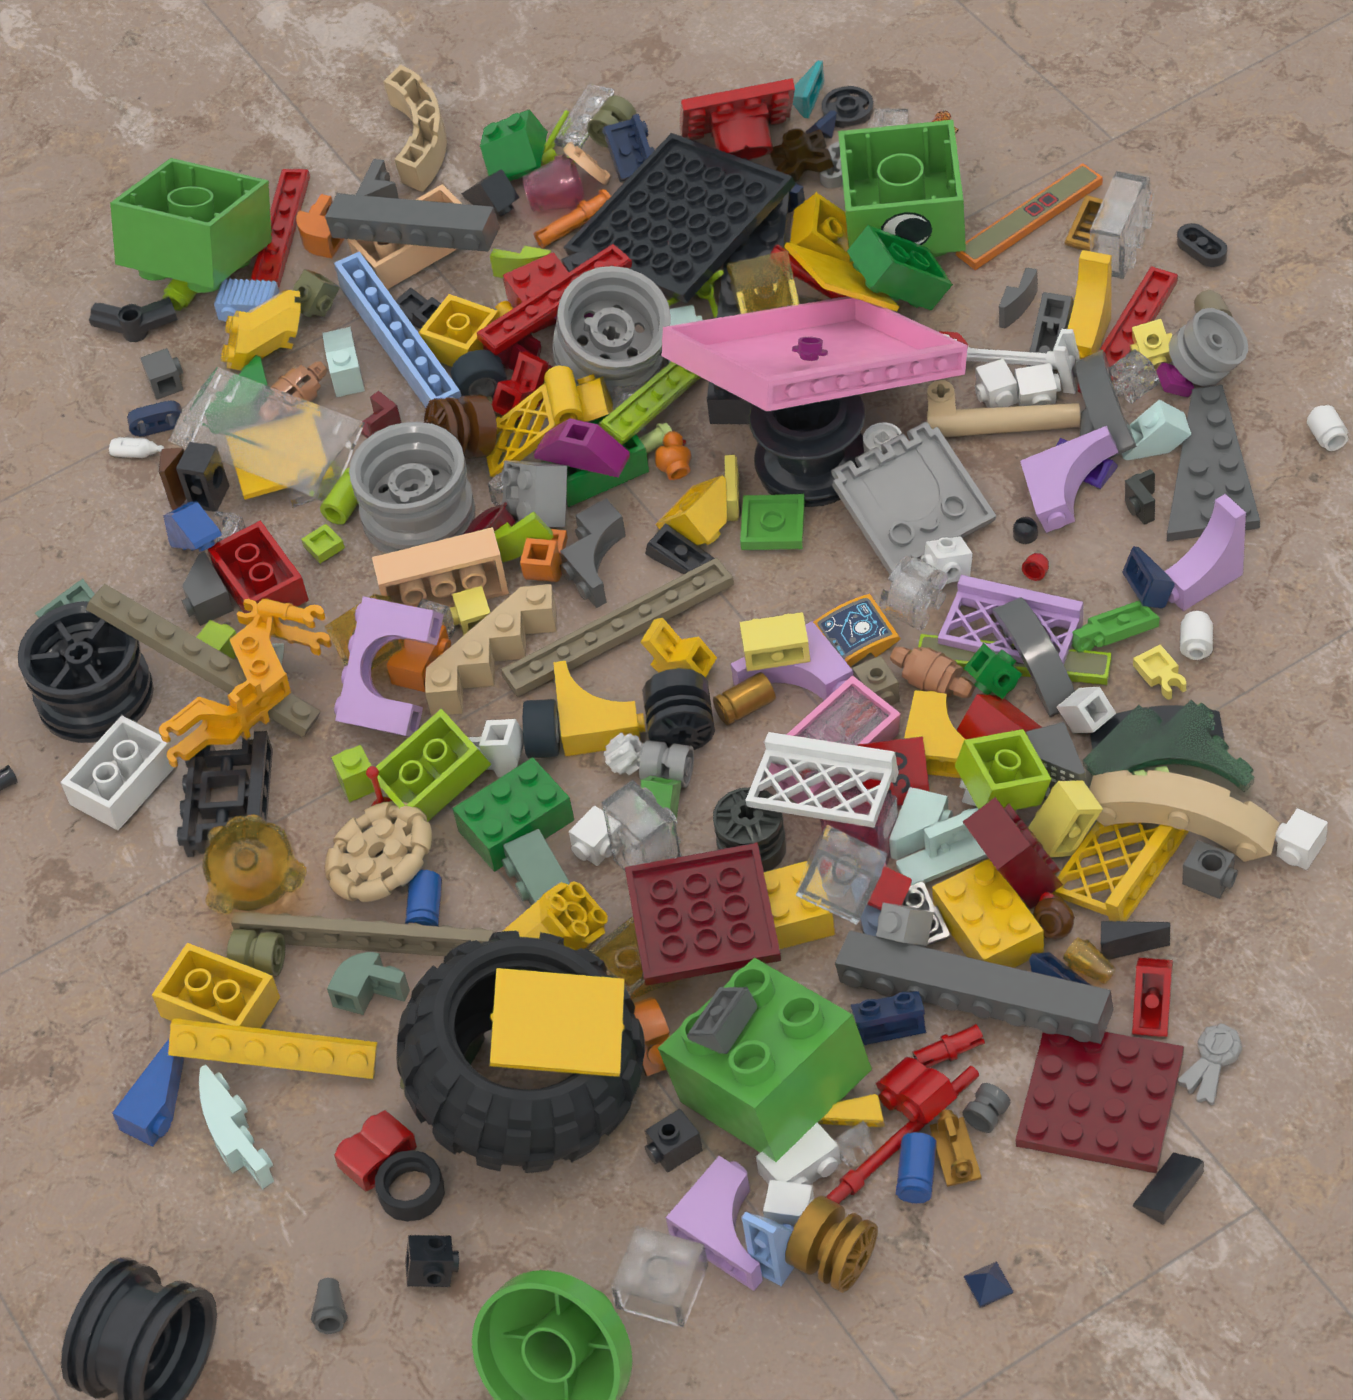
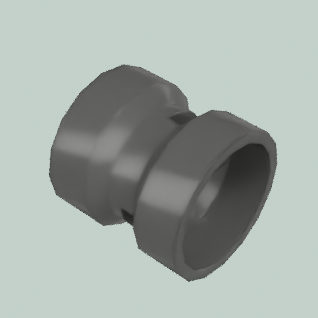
[962,1083,1011,1133]

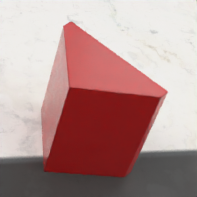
[957,694,1042,740]

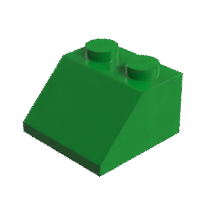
[480,109,548,181]

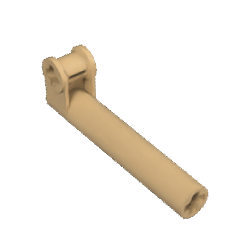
[927,380,1080,437]

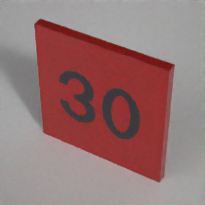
[857,736,930,810]

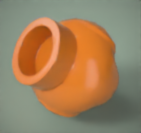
[655,431,692,480]

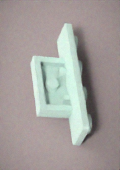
[896,808,988,885]

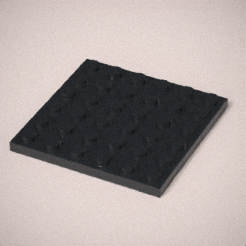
[564,133,796,303]

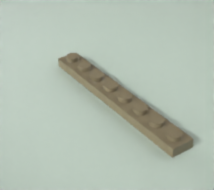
[501,558,734,697]
[86,583,321,737]
[231,911,494,957]

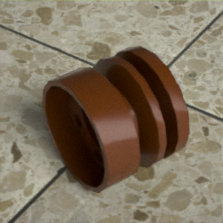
[424,394,497,459]

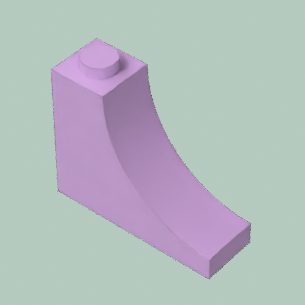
[1020,426,1118,533]
[1165,494,1246,611]
[731,621,853,700]
[666,1156,763,1291]

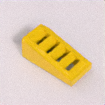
[818,1094,885,1127]

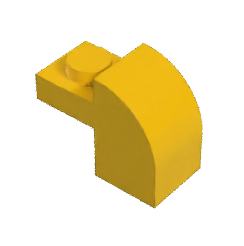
[640,618,717,678]

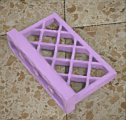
[938,575,1083,665]

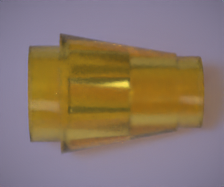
[1063,937,1116,985]

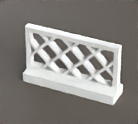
[745,732,899,828]

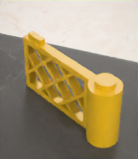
[486,366,584,480]

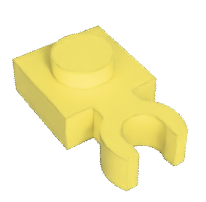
[1133,644,1186,700]

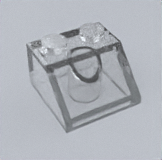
[795,825,888,925]

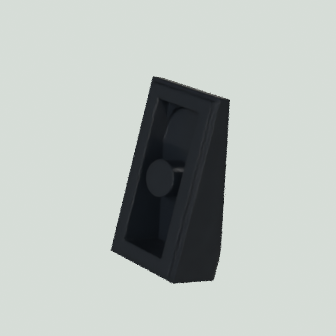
[645,523,715,574]
[1101,921,1170,960]

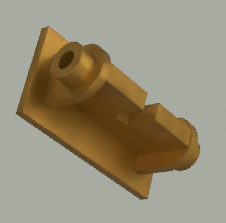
[929,1110,982,1187]

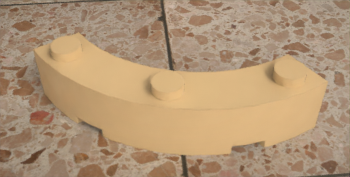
[383,65,447,192]
[1089,770,1279,862]

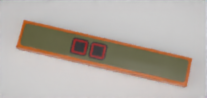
[956,163,1103,270]

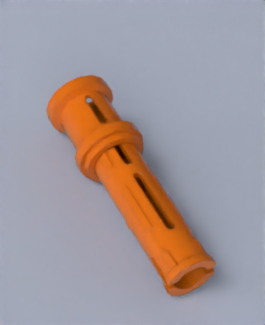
[534,189,611,249]

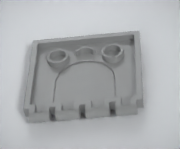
[831,422,996,576]

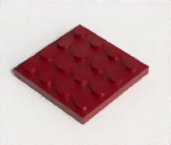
[625,843,781,986]
[1016,1032,1184,1174]

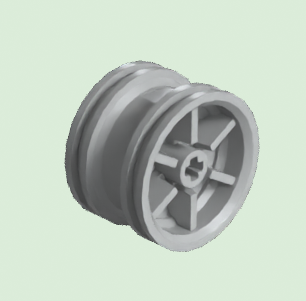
[552,266,671,401]
[349,422,476,554]

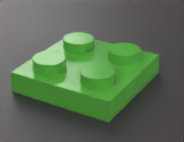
[740,494,805,550]

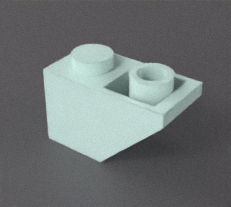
[1122,400,1191,460]

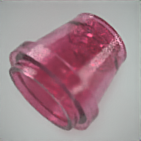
[523,153,584,212]

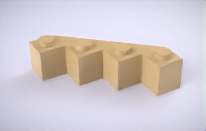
[425,584,557,716]

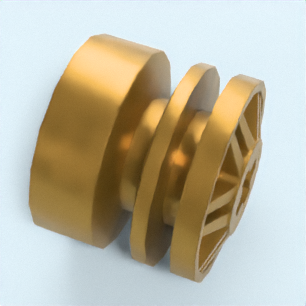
[785,1195,878,1293]

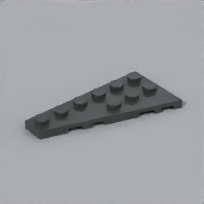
[1167,385,1260,542]

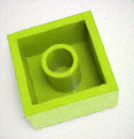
[955,729,1051,810]

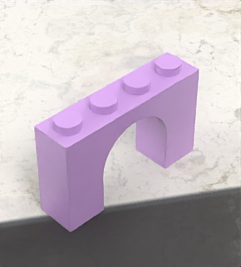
[334,596,444,737]

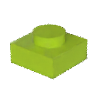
[301,524,345,564]

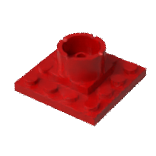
[680,78,795,161]

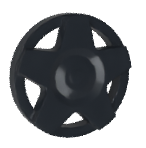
[822,86,874,128]

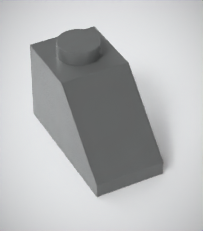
[182,552,234,626]

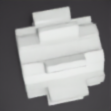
[604,733,644,775]

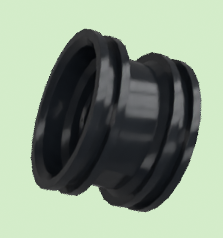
[18,601,154,743]
[61,1258,217,1400]

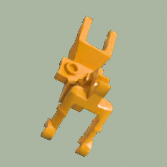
[159,599,332,768]

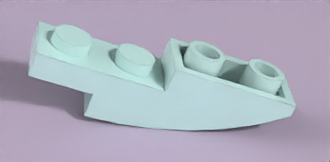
[199,1064,274,1189]

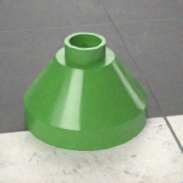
[472,1270,632,1400]

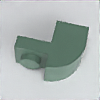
[327,952,410,1015]

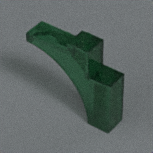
[1083,700,1255,793]

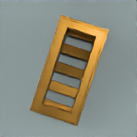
[1064,195,1114,252]

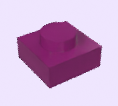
[1156,362,1194,398]

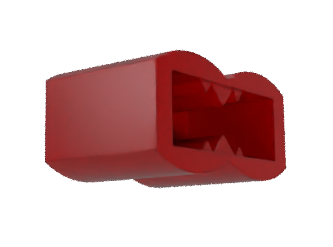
[876,1057,958,1124]
[334,1110,417,1192]

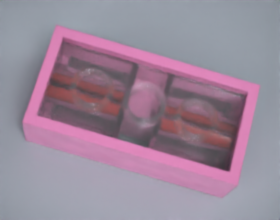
[765,675,901,805]

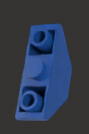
[163,502,222,552]

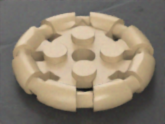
[325,801,432,902]

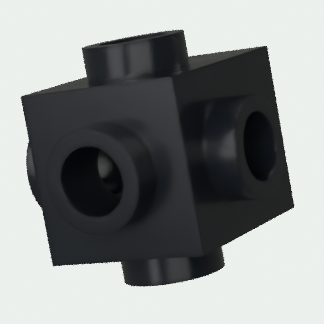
[405,1235,459,1287]

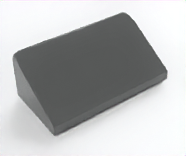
[687,987,757,1054]

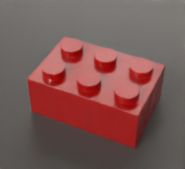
[207,520,309,613]

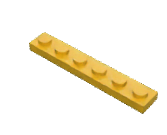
[168,1018,378,1079]

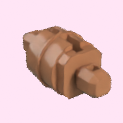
[259,361,328,423]
[890,647,975,698]

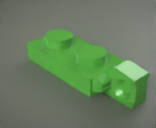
[1072,600,1160,653]

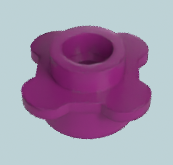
[792,337,828,361]

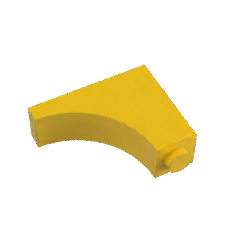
[1067,250,1112,360]
[553,661,646,757]
[904,690,966,778]

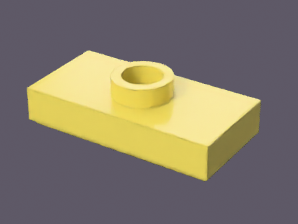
[725,455,739,521]

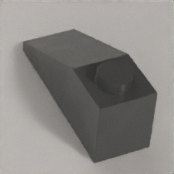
[1026,292,1074,374]

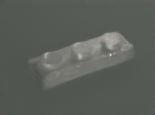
[554,84,614,149]

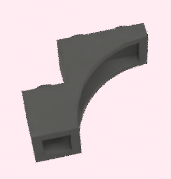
[560,498,626,608]

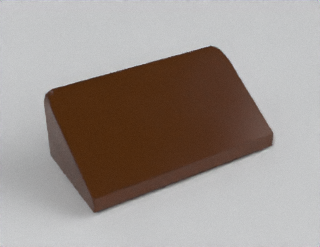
[159,447,186,510]

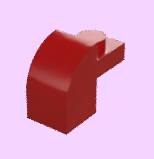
[491,351,549,420]

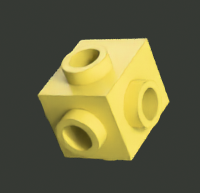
[1130,319,1172,371]

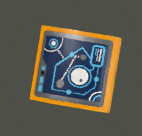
[813,594,901,667]

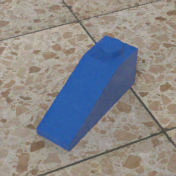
[112,1039,185,1147]

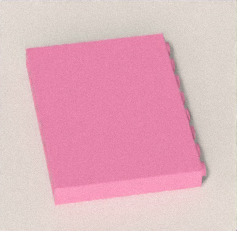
[661,296,968,411]

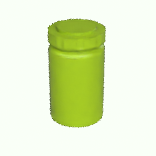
[320,468,359,525]

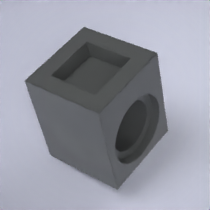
[1182,840,1238,899]

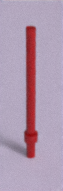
[826,1066,980,1204]

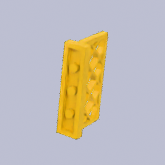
[1052,821,1189,921]

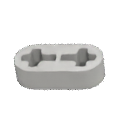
[819,142,843,189]

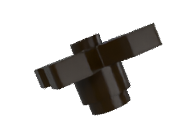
[770,128,834,182]

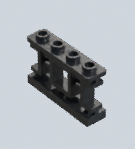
[177,731,273,857]

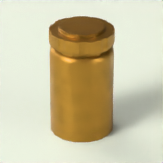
[713,672,776,725]

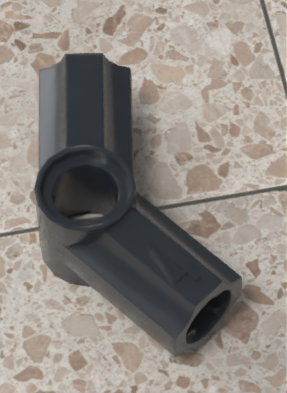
[89,297,178,342]

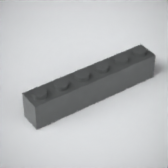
[325,193,500,252]

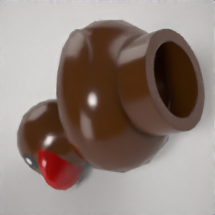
[1033,892,1075,940]

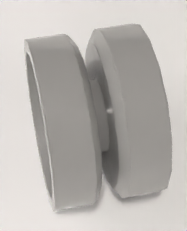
[1169,308,1248,387]

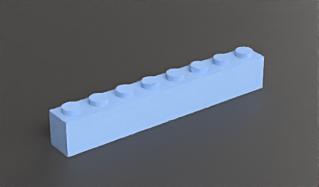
[334,251,461,408]

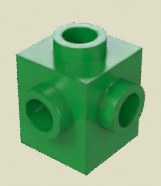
[964,643,1022,699]

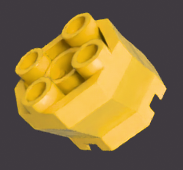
[221,290,301,371]
[503,881,608,951]

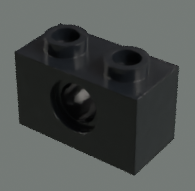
[176,442,230,512]

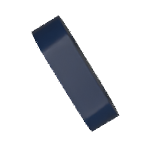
[127,400,184,437]

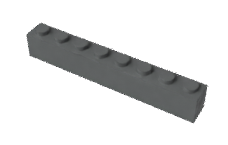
[835,930,1114,1044]

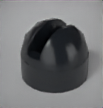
[1013,516,1038,544]

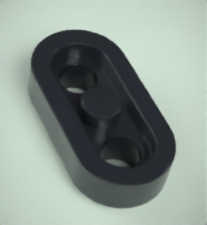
[1177,223,1227,267]

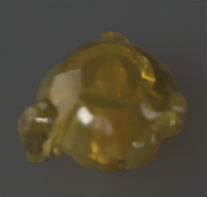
[202,814,307,915]

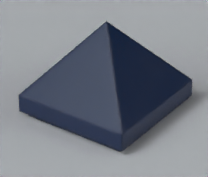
[805,110,837,138]
[964,1261,1013,1308]

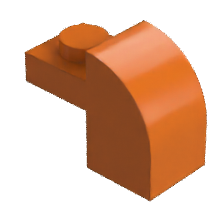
[296,194,344,259]
[520,529,568,582]
[634,997,670,1076]

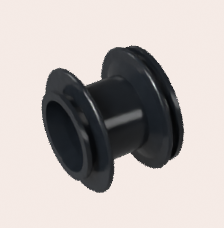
[749,394,866,507]

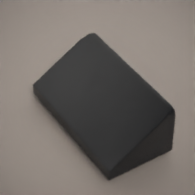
[1133,1152,1204,1225]

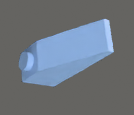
[742,1212,794,1286]

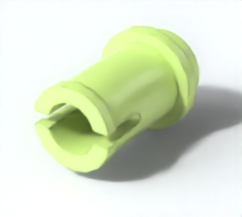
[639,422,672,454]

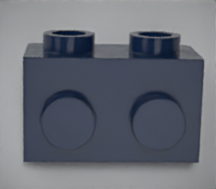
[603,114,655,182]
[851,991,926,1045]

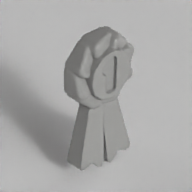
[1178,1023,1242,1105]

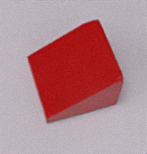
[865,866,912,911]

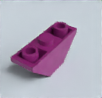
[534,418,630,478]

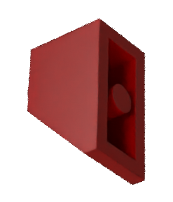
[1132,957,1173,1037]

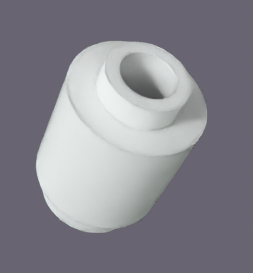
[1307,405,1348,451]
[1180,611,1213,660]

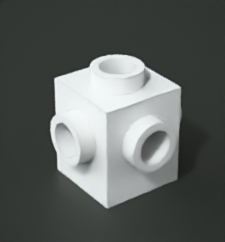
[921,536,972,585]

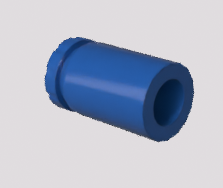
[405,870,442,926]
[896,1132,937,1204]

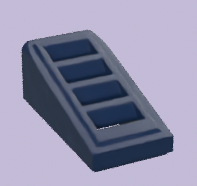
[1122,546,1175,609]

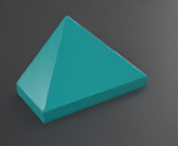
[793,60,825,119]

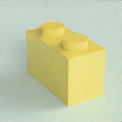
[740,612,811,672]
[1028,780,1103,857]

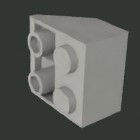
[501,461,567,527]

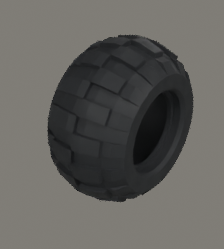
[396,930,645,1173]

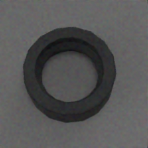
[375,1150,445,1222]

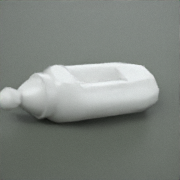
[109,437,164,458]

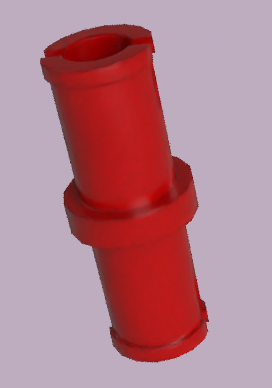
[912,1024,985,1068]

